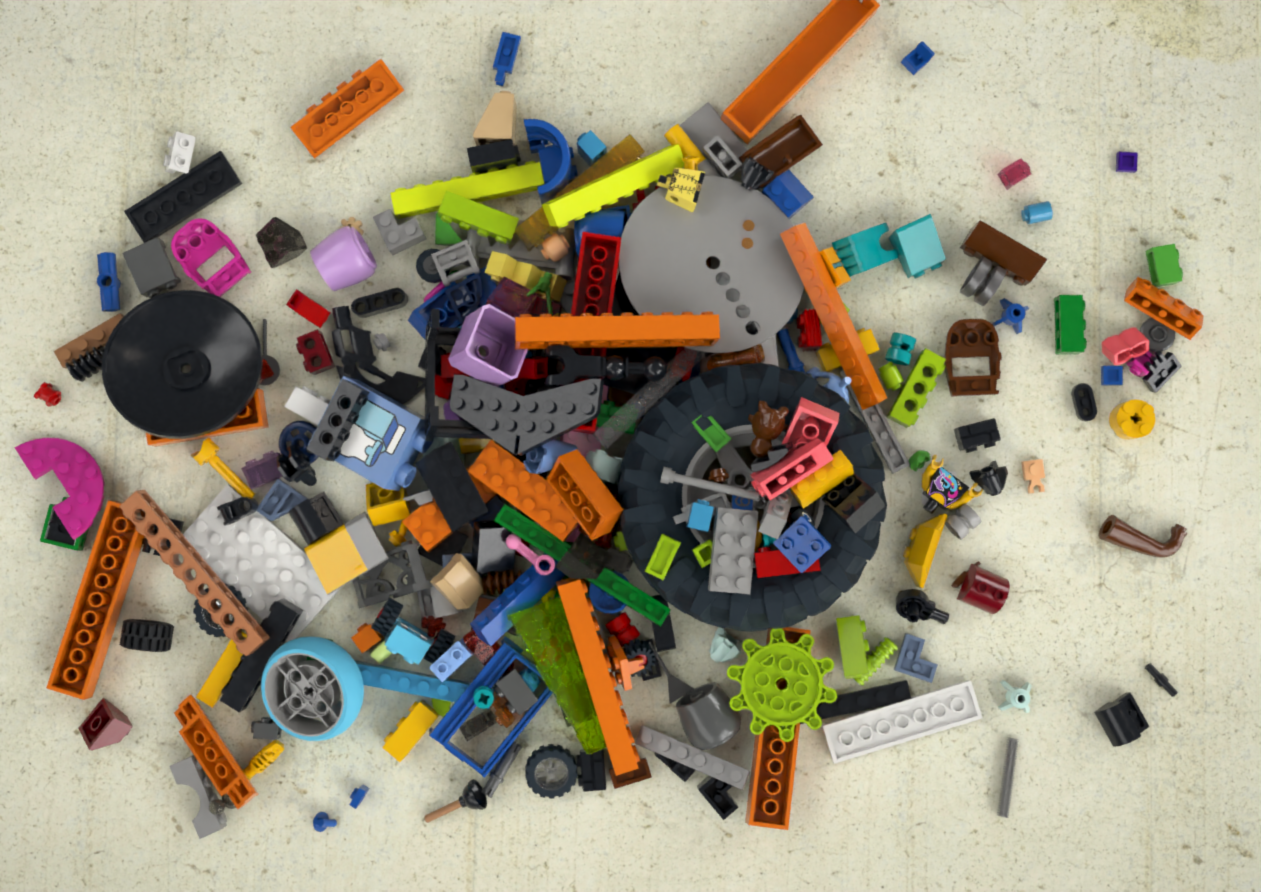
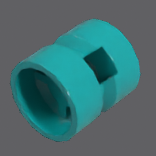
[885,332,916,366]

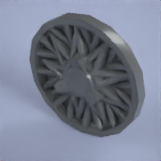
[1139,318,1175,352]

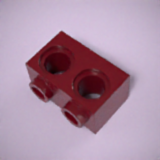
[296,329,335,375]

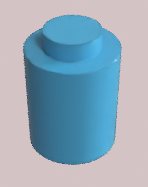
[1021,201,1053,224]

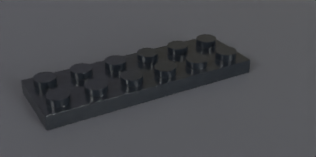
[124,151,243,243]

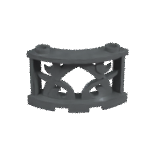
[353,540,432,609]

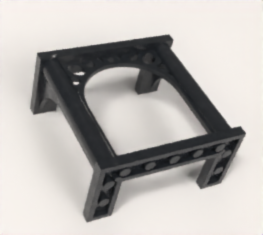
[425,309,547,441]

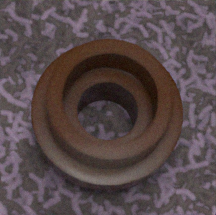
[708,468,729,484]

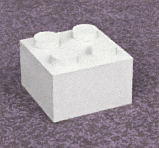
[284,386,331,425]

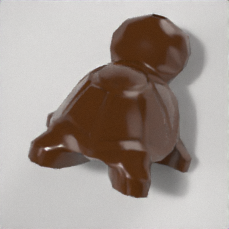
[748,401,789,458]

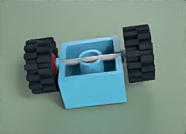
[371,598,455,665]

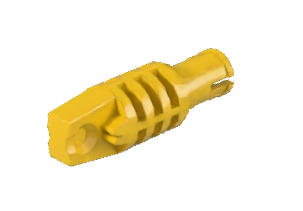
[243,740,284,780]

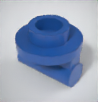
[313,812,337,832]

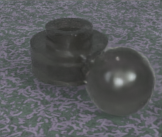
[209,794,236,815]

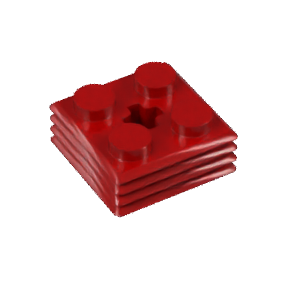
[796,308,822,352]

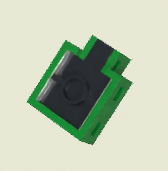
[40,497,89,551]

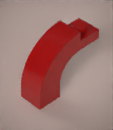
[503,356,548,396]

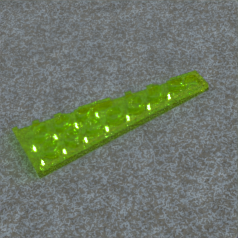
[507,597,607,754]

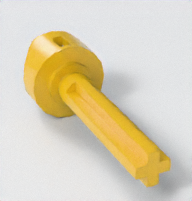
[190,438,255,502]

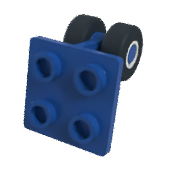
[774,508,831,573]

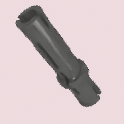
[481,741,522,798]

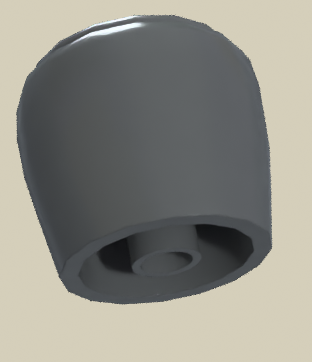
[676,682,741,750]

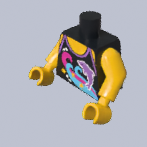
[921,455,983,514]

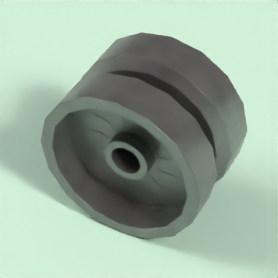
[960,256,1006,306]

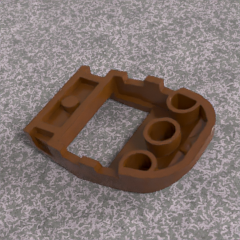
[944,319,1002,397]

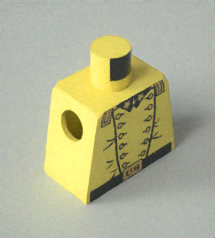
[657,168,705,212]

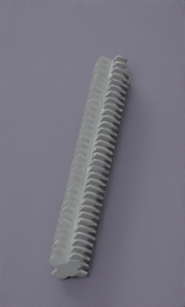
[997,737,1019,818]

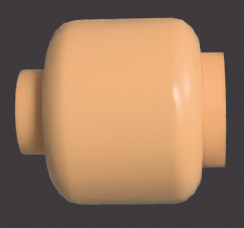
[541,233,570,262]

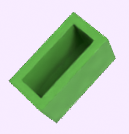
[1145,244,1183,287]

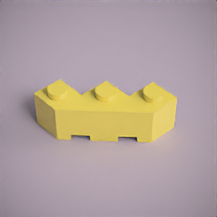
[484,251,567,302]

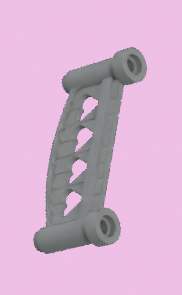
[463,220,575,280]

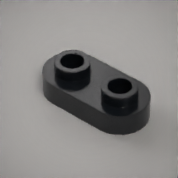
[1071,383,1097,422]

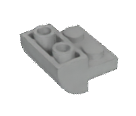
[417,579,463,620]

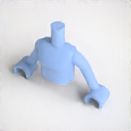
[806,367,851,403]

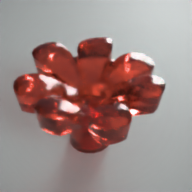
[421,616,446,637]

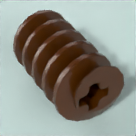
[483,570,522,595]

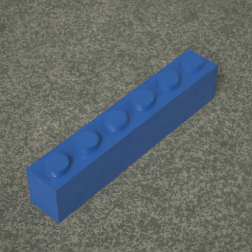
[470,554,571,646]

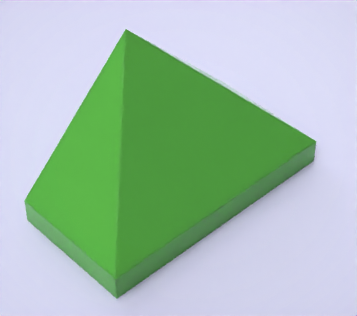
[435,213,462,246]

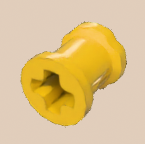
[682,156,699,171]

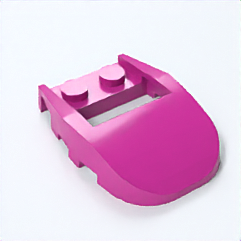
[171,218,251,297]

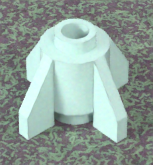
[709,627,743,663]
[998,680,1032,713]

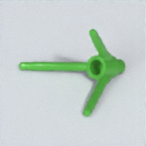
[512,272,553,317]

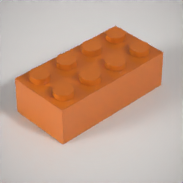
[546,449,623,540]

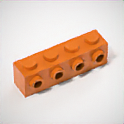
[1124,276,1204,340]

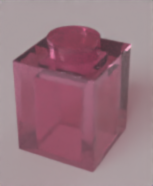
[997,158,1031,190]

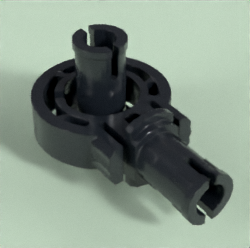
[896,589,949,624]

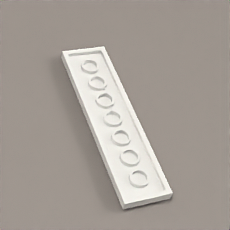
[822,680,982,764]

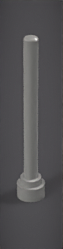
[660,466,760,501]

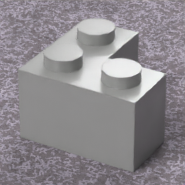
[373,209,427,255]

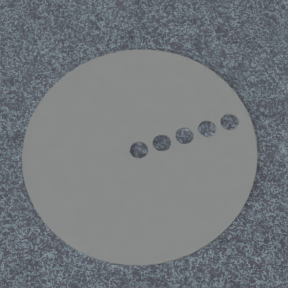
[619,176,804,353]

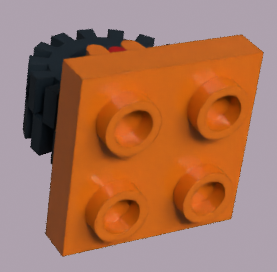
[606,636,656,691]

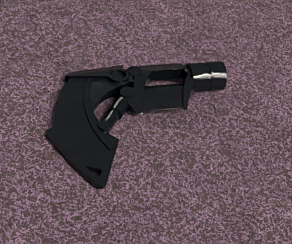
[331,306,425,404]

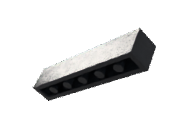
[220,598,303,713]

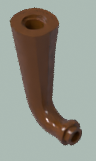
[1098,515,1188,558]

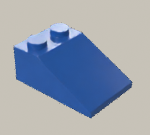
[408,281,461,339]

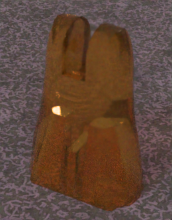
[707,344,765,370]

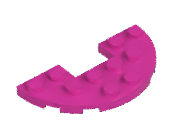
[14,438,105,540]

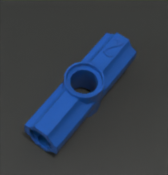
[97,252,121,312]

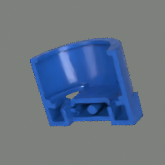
[524,119,578,208]

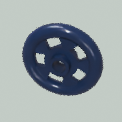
[279,421,319,464]

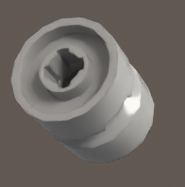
[945,504,981,540]

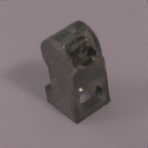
[459,708,498,741]

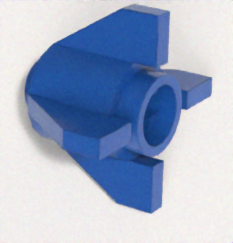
[992,298,1029,334]

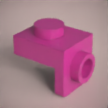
[1126,351,1153,377]

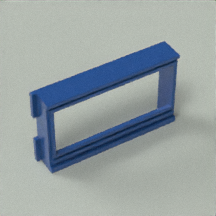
[429,636,560,778]

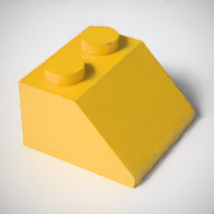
[365,483,411,526]

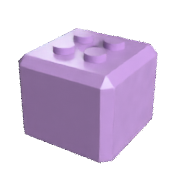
[448,304,528,387]

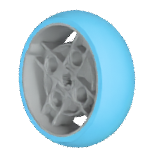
[261,637,364,741]

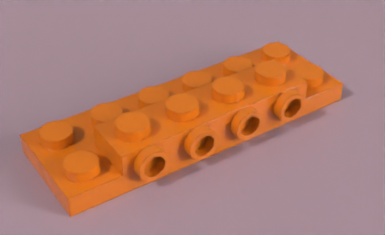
[290,59,404,159]

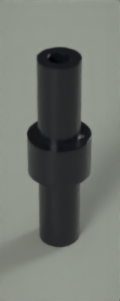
[1145,663,1178,697]

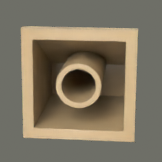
[473,91,517,146]

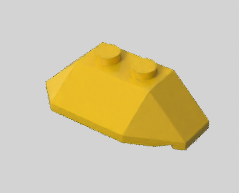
[903,513,948,588]

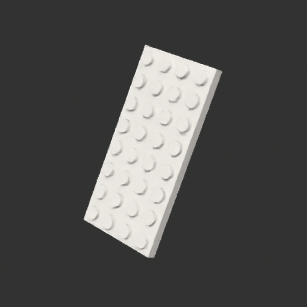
[183,484,342,642]

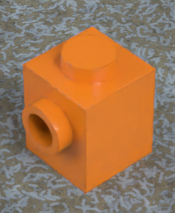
[351,623,384,653]

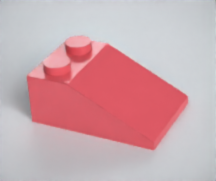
[781,397,840,455]

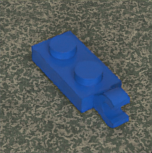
[493,32,521,86]

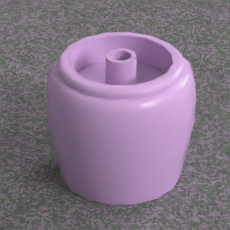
[310,226,377,291]

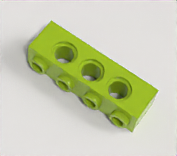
[886,348,946,428]

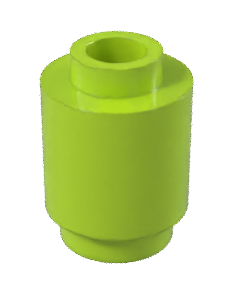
[878,362,904,391]

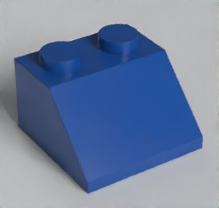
[762,170,814,219]

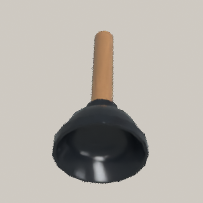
[424,779,487,823]

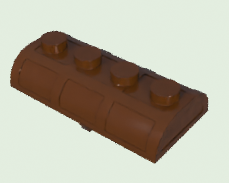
[739,115,823,189]

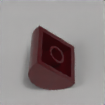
[957,564,1010,614]

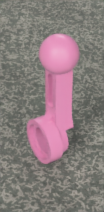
[506,534,555,575]

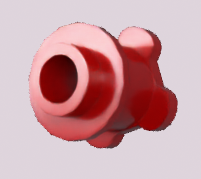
[34,382,61,407]

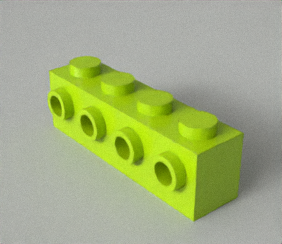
[438,191,519,244]

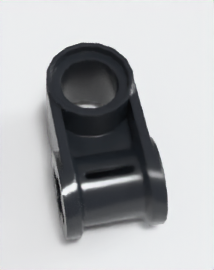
[217,497,258,526]

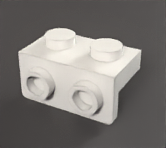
[163,131,196,174]

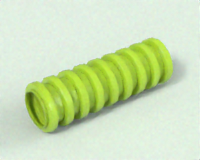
[853,637,898,686]

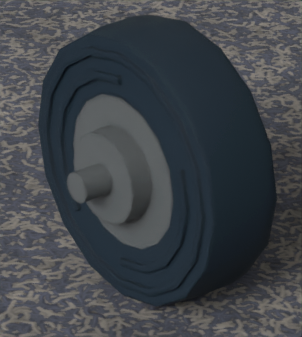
[416,248,450,283]

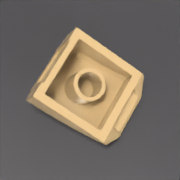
[430,553,484,610]

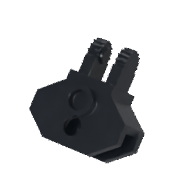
[276,444,317,486]

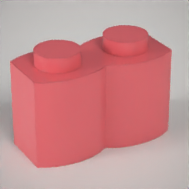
[1102,327,1149,365]

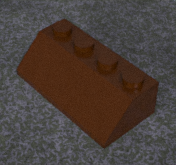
[960,220,1047,286]

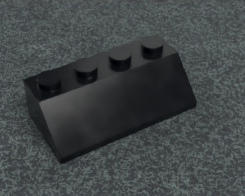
[415,442,488,532]

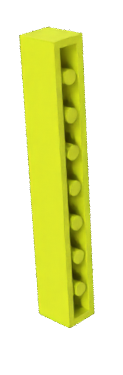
[541,144,684,228]
[390,161,544,219]

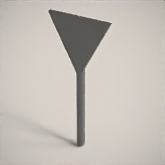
[648,641,694,704]

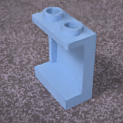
[429,638,477,682]

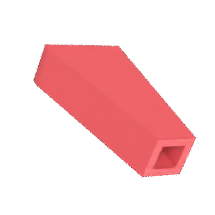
[750,438,833,500]

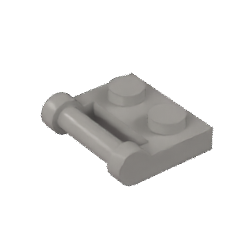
[431,240,481,287]

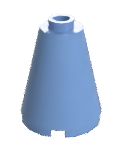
[523,439,579,474]

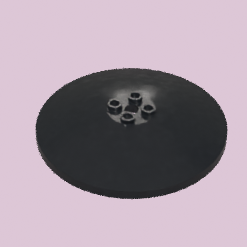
[102,290,263,439]

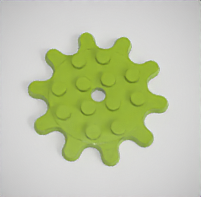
[727,628,837,742]

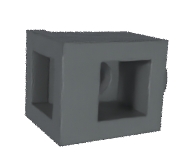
[251,717,282,740]

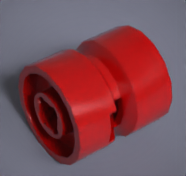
[605,611,640,647]

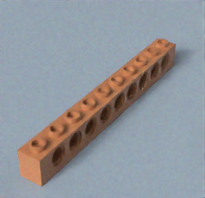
[119,490,270,656]

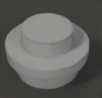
[373,333,390,352]

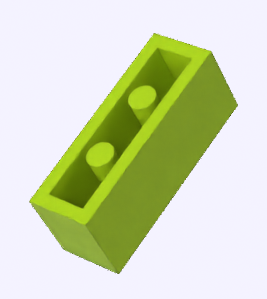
[836,615,872,679]

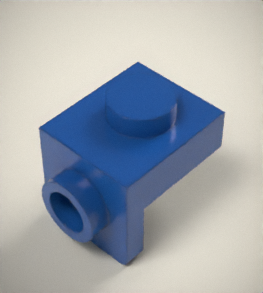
[901,41,935,75]

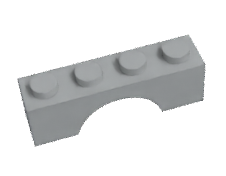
[169,755,227,839]

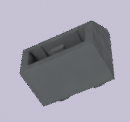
[493,669,539,715]

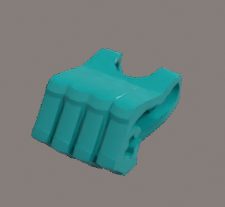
[832,223,899,277]

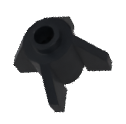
[740,156,774,191]
[969,461,1008,496]

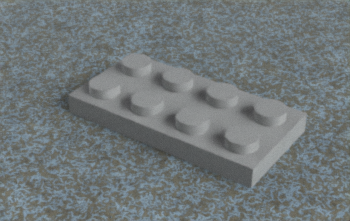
[708,507,758,594]

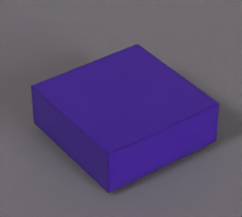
[1116,151,1138,173]

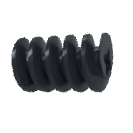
[65,344,105,382]

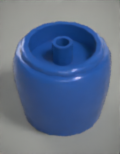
[574,209,628,258]

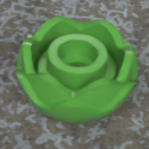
[909,450,930,472]

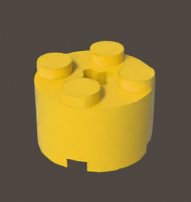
[1109,399,1155,440]

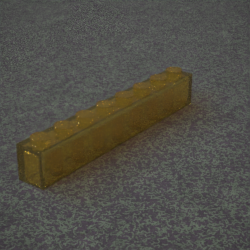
[514,134,645,249]

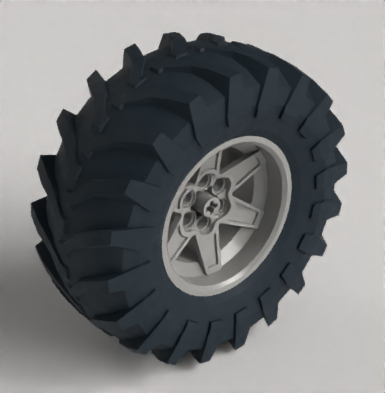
[617,363,887,632]

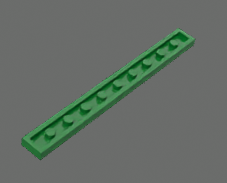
[494,504,671,626]

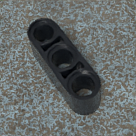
[351,288,408,318]
[651,595,676,652]

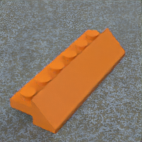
[174,695,259,810]

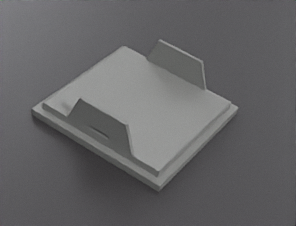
[403,489,433,505]

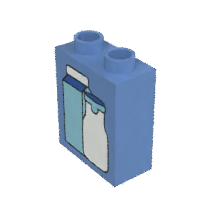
[308,376,434,491]

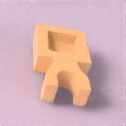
[1021,459,1045,494]

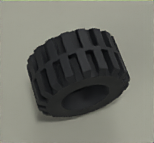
[119,619,174,652]

